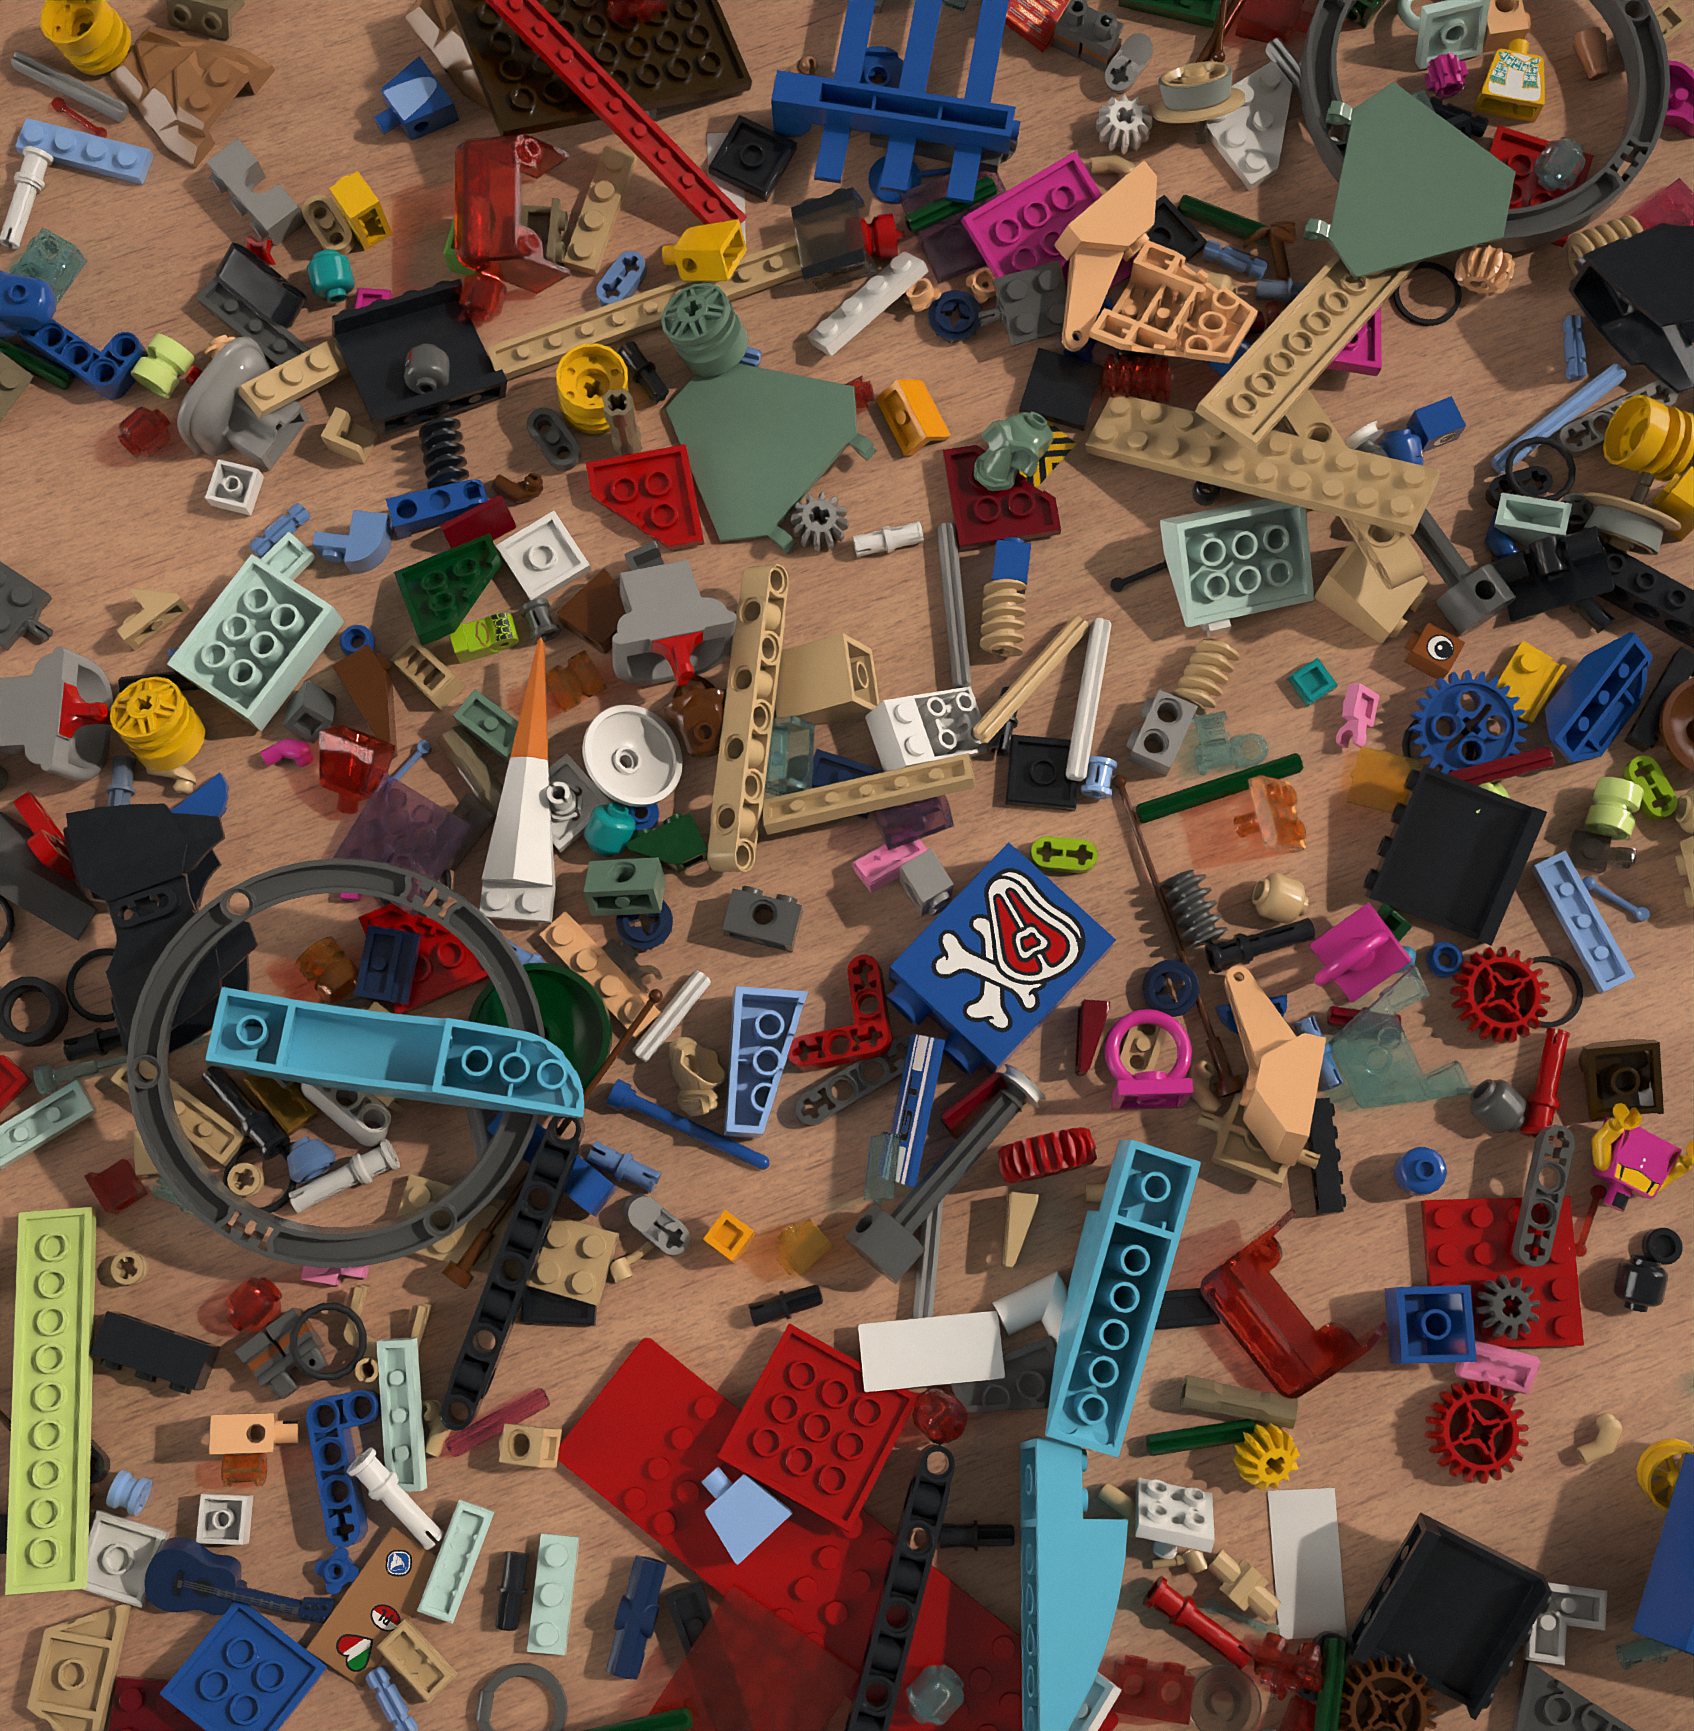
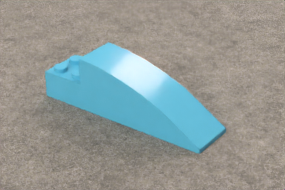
[1045,1139,1201,1458]
[1020,1438,1128,1731]

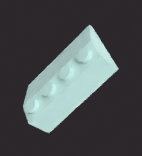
[1160,498,1315,627]
[167,554,345,732]

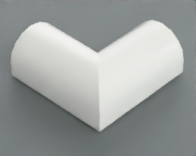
[992,1271,1068,1349]
[1523,1582,1607,1665]

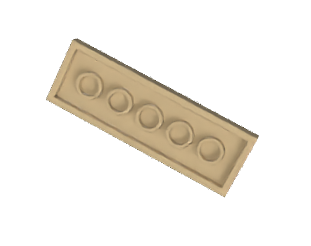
[396,1174,620,1305]

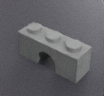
[206,138,306,247]

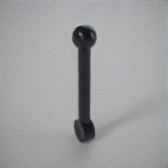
[1110,559,1168,593]

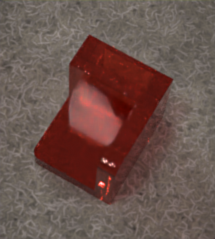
[84,1159,148,1214]

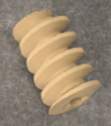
[1567,215,1644,276]
[980,579,1027,657]
[1172,637,1240,715]

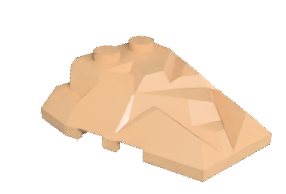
[1089,241,1258,364]

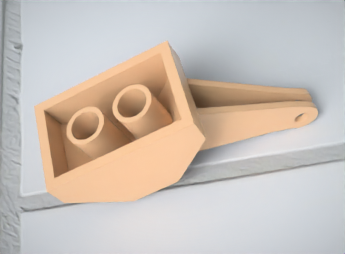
[1054,161,1157,352]
[1223,965,1326,1166]

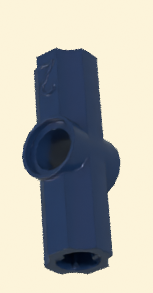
[605,1555,668,1680]

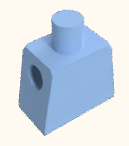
[701,1467,792,1565]

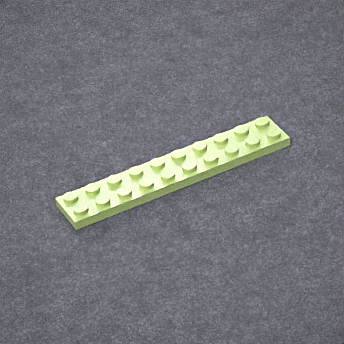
[5,1207,97,1595]

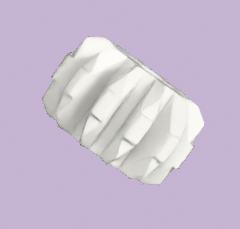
[1096,94,1153,155]

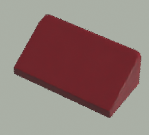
[440,495,516,548]
[940,1072,1007,1139]

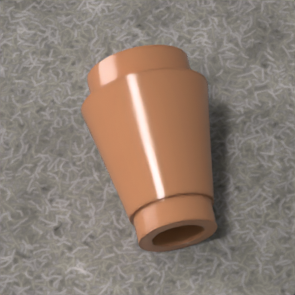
[1573,27,1609,81]

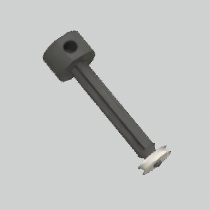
[1344,421,1516,636]
[844,1064,1046,1284]

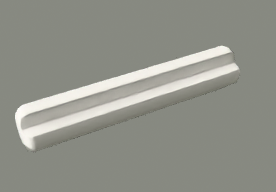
[632,970,711,1062]

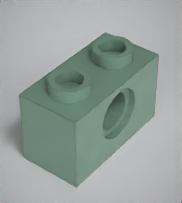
[583,857,666,916]

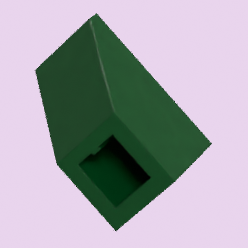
[626,813,708,873]

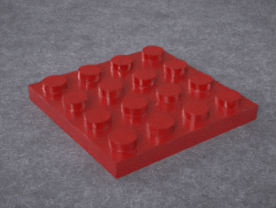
[1421,1196,1584,1348]
[716,1323,919,1533]

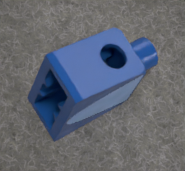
[373,56,459,140]

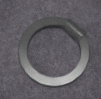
[475,1663,568,1731]

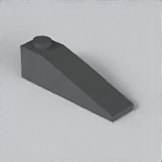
[0,812,98,940]

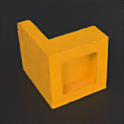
[703,1210,756,1264]

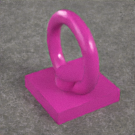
[1309,902,1413,1003]
[1105,1009,1193,1110]

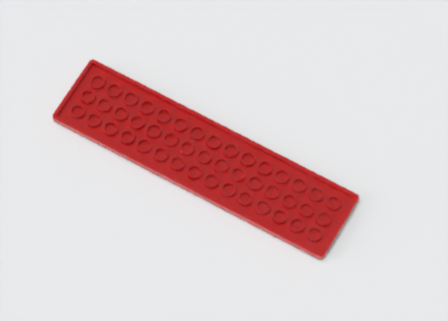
[558,1338,1119,1731]

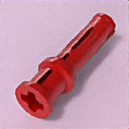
[1520,1028,1570,1140]
[1143,1576,1253,1670]

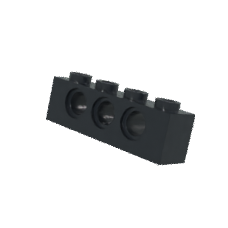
[1598,543,1694,648]

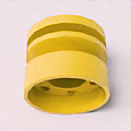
[40,0,131,76]
[556,343,629,434]
[1603,395,1694,482]
[110,676,205,772]

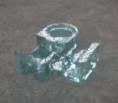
[1192,711,1268,776]

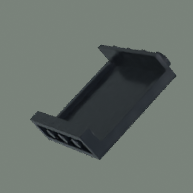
[1363,764,1547,946]
[1346,1512,1552,1720]

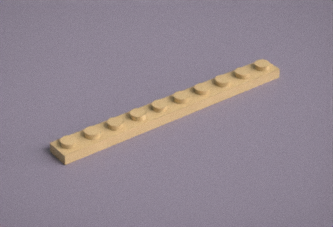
[486,237,813,380]

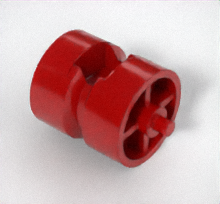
[838,213,905,263]

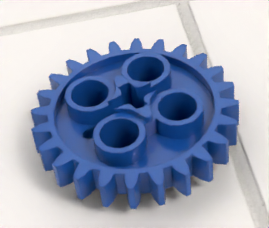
[1409,670,1527,774]

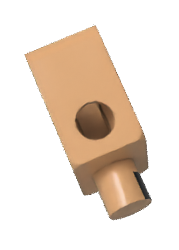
[209,1413,299,1454]

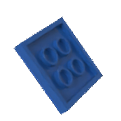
[160,1601,328,1731]

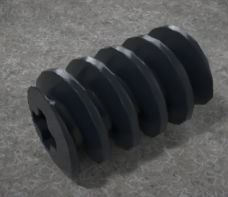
[419,418,469,489]

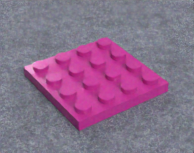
[961,151,1138,289]

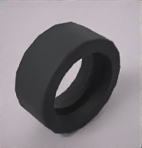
[0,977,69,1047]

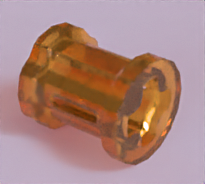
[221,1453,267,1487]

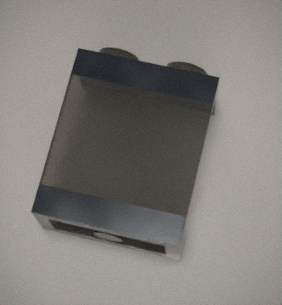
[791,187,877,293]

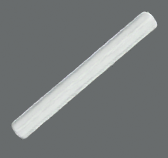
[1066,618,1112,781]

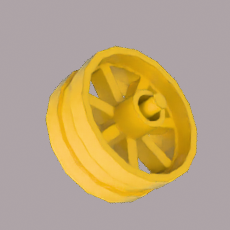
[1636,1438,1694,1512]

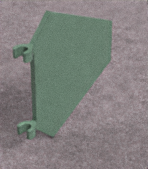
[1303,82,1516,279]
[666,363,877,554]

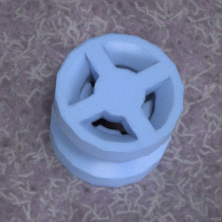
[106,1470,152,1516]

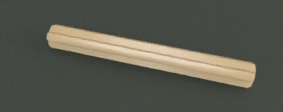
[973,616,1088,743]

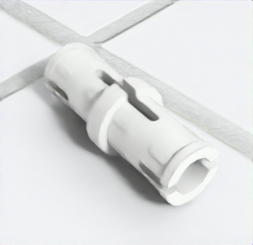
[852,521,924,558]

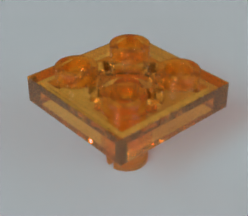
[1234,775,1306,853]

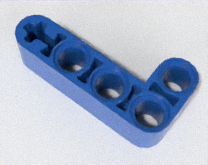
[18,319,148,400]
[487,1111,618,1217]
[306,1390,381,1548]

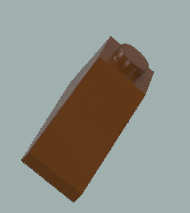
[332,644,398,760]

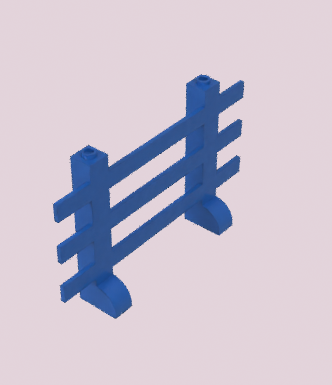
[771,0,1020,204]

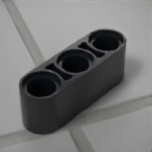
[215,242,308,328]

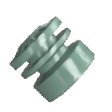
[661,283,749,377]

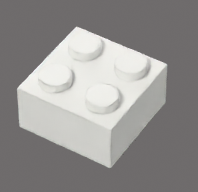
[205,459,264,516]
[196,1493,254,1545]

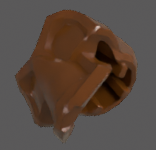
[663,675,727,758]

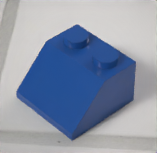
[1384,1285,1477,1364]

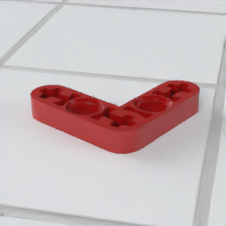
[13,791,76,881]
[788,954,892,1071]

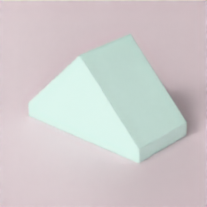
[1494,493,1572,546]

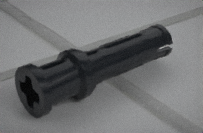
[1205,918,1316,974]
[202,1066,290,1160]

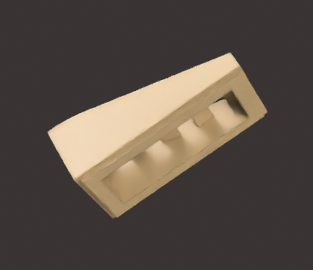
[389,637,465,710]
[1001,1192,1039,1269]

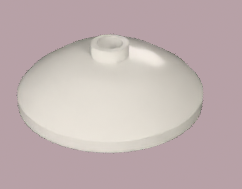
[582,705,683,807]

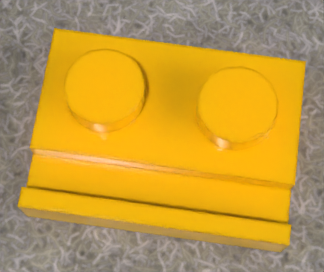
[1496,640,1567,726]

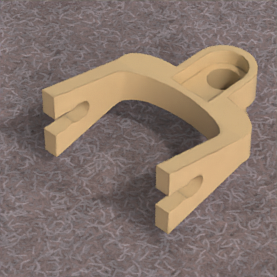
[344,1284,433,1384]

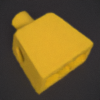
[662,220,747,281]

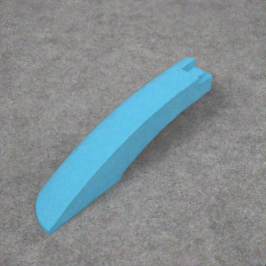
[205,987,584,1118]

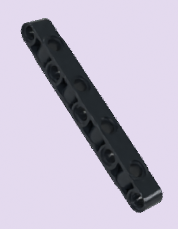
[439,1116,585,1431]
[844,1444,955,1731]

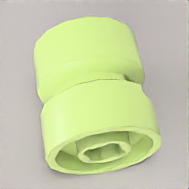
[131,333,195,399]
[1584,777,1644,841]

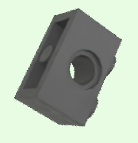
[722,886,803,952]

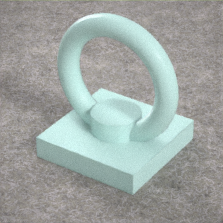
[1397,0,1490,70]

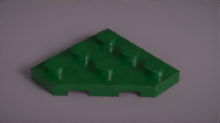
[394,533,502,646]

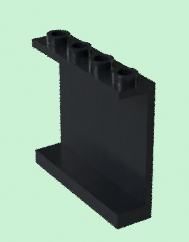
[332,279,508,437]

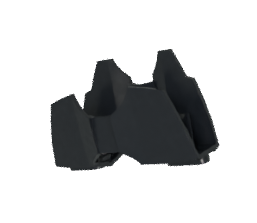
[1569,222,1694,394]
[63,803,258,1055]

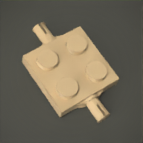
[1197,1093,1320,1188]

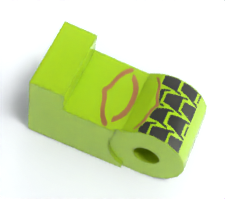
[450,613,519,664]

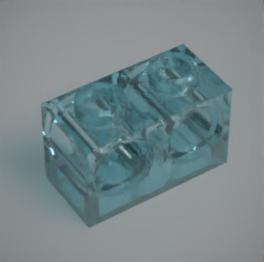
[9,227,87,306]

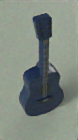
[145,1537,335,1624]

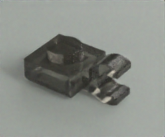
[1569,829,1637,873]
[602,938,663,994]

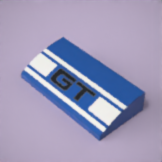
[882,1033,945,1187]

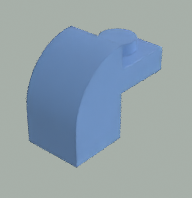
[312,510,394,574]

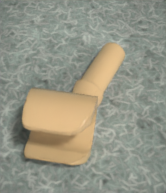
[609,1240,654,1283]
[1152,1549,1208,1574]

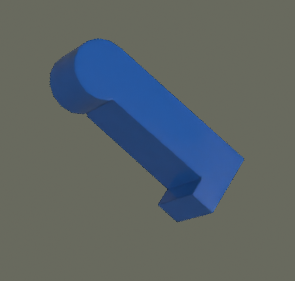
[386,479,488,540]

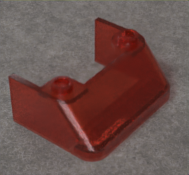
[455,134,570,294]
[1200,1207,1389,1399]

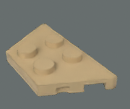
[27,1603,132,1731]

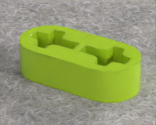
[1623,755,1678,821]
[1030,836,1098,874]

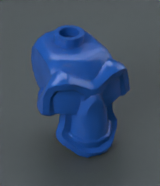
[0,271,56,338]

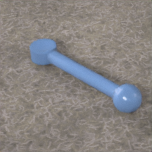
[377,740,432,798]
[1582,876,1650,922]

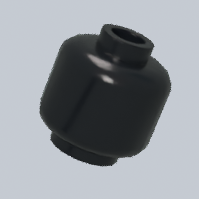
[1614,1254,1668,1312]

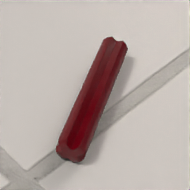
[1448,747,1554,786]

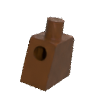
[556,569,626,654]

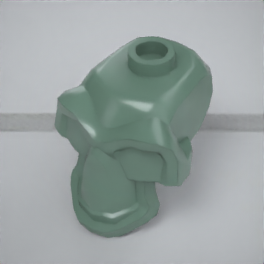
[974,412,1053,491]

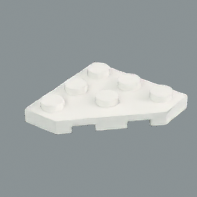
[1207,60,1293,191]

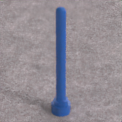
[606,1079,770,1170]

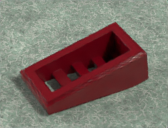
[1075,999,1111,1076]

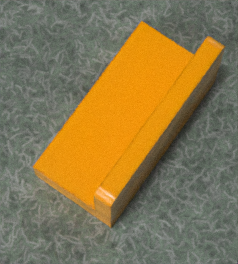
[875,379,951,456]

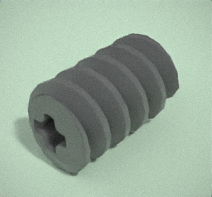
[1160,870,1228,950]

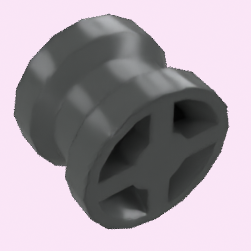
[1560,492,1594,535]

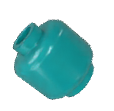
[307,249,355,303]
[584,802,636,857]

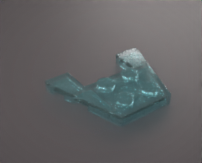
[1329,964,1473,1109]

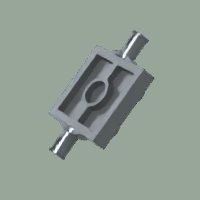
[978,260,1068,347]
[0,561,53,651]

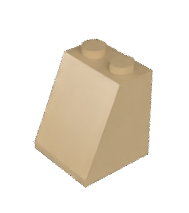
[1314,539,1428,644]
[774,633,880,728]

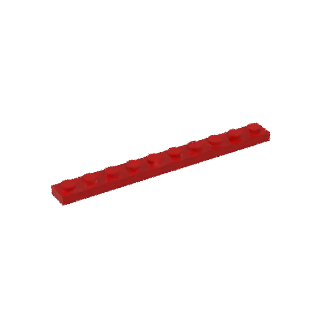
[485,0,747,225]

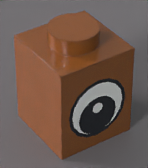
[1404,623,1465,679]

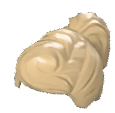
[668,1037,726,1116]

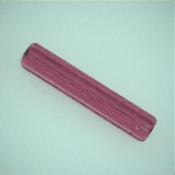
[445,1388,550,1457]

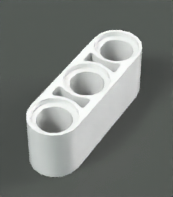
[300,1083,391,1147]

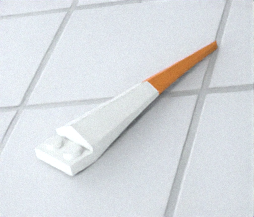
[480,637,556,924]

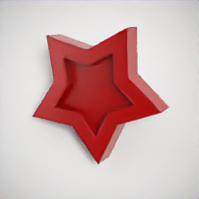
[247,236,276,265]

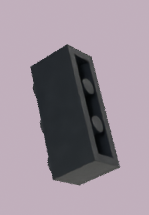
[90,1311,221,1395]

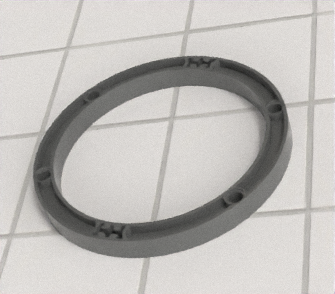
[1300,0,1670,253]
[127,858,545,1268]

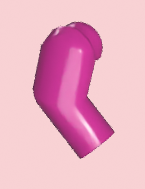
[260,738,314,767]

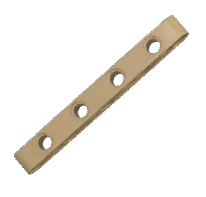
[1278,388,1424,590]
[707,564,789,872]

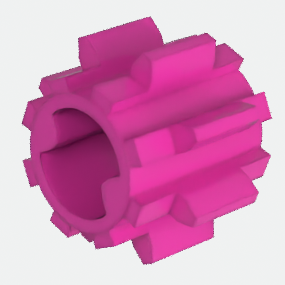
[1424,52,1469,98]

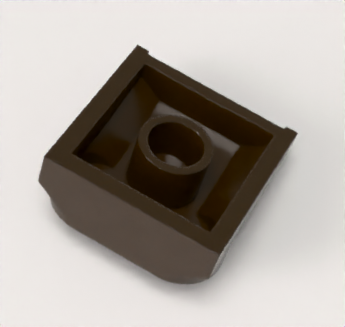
[1579,1039,1664,1121]

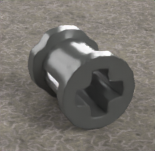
[519,598,561,644]

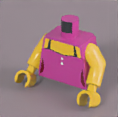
[1591,1103,1694,1212]

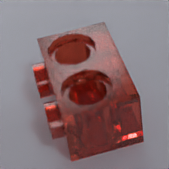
[1111,1654,1195,1725]

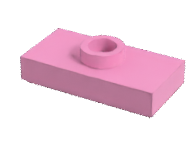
[852,829,928,893]
[1454,1341,1540,1395]

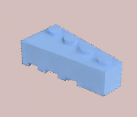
[723,986,808,1138]

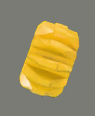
[1233,1423,1300,1491]

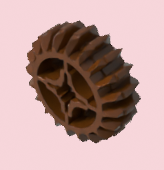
[1338,1655,1438,1731]

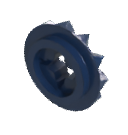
[928,290,982,343]
[616,900,673,950]
[1142,960,1200,1017]

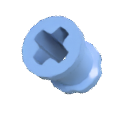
[1080,756,1117,799]

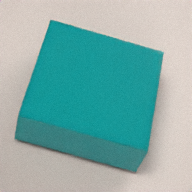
[1287,658,1338,707]

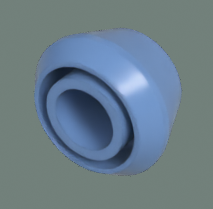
[287,1137,336,1184]

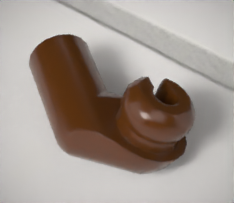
[491,473,543,503]

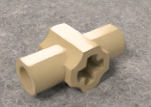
[1206,1549,1281,1622]

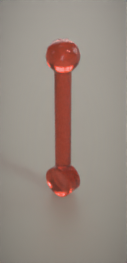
[51,97,107,138]
[1575,1184,1607,1257]

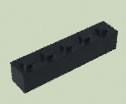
[1623,647,1694,753]
[1307,1098,1346,1215]

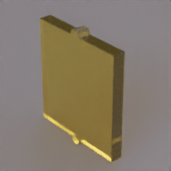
[1347,747,1422,813]

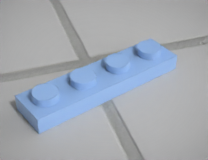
[15,118,154,185]
[1530,851,1635,994]

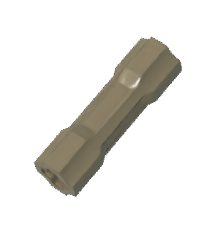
[602,388,642,456]
[436,725,503,824]
[1180,1375,1298,1429]

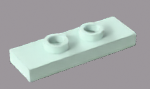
[417,1499,495,1624]

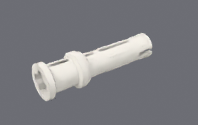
[0,146,54,249]
[289,1139,400,1214]
[347,1447,444,1550]

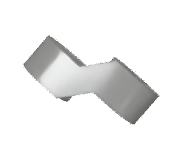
[1105,33,1153,94]
[623,1194,690,1255]

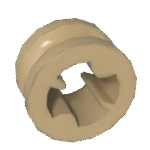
[227,1163,264,1197]
[110,1251,149,1285]

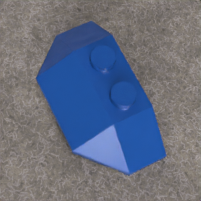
[1545,632,1653,762]

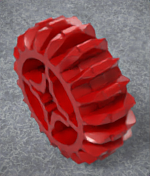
[1450,946,1551,1044]
[997,1127,1097,1183]
[1425,1380,1529,1484]

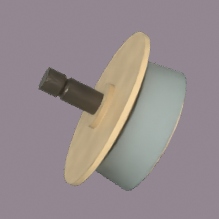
[1152,61,1245,144]
[1583,472,1681,555]

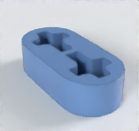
[596,251,647,307]

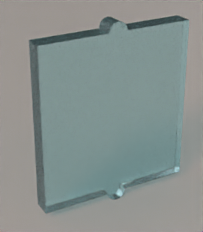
[863,1131,901,1204]

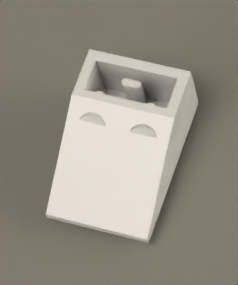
[865,686,989,772]

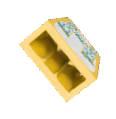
[1473,38,1545,123]

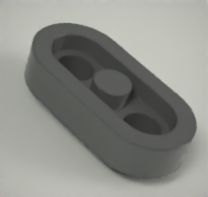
[527,408,581,471]

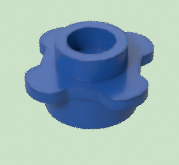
[315,1548,360,1594]

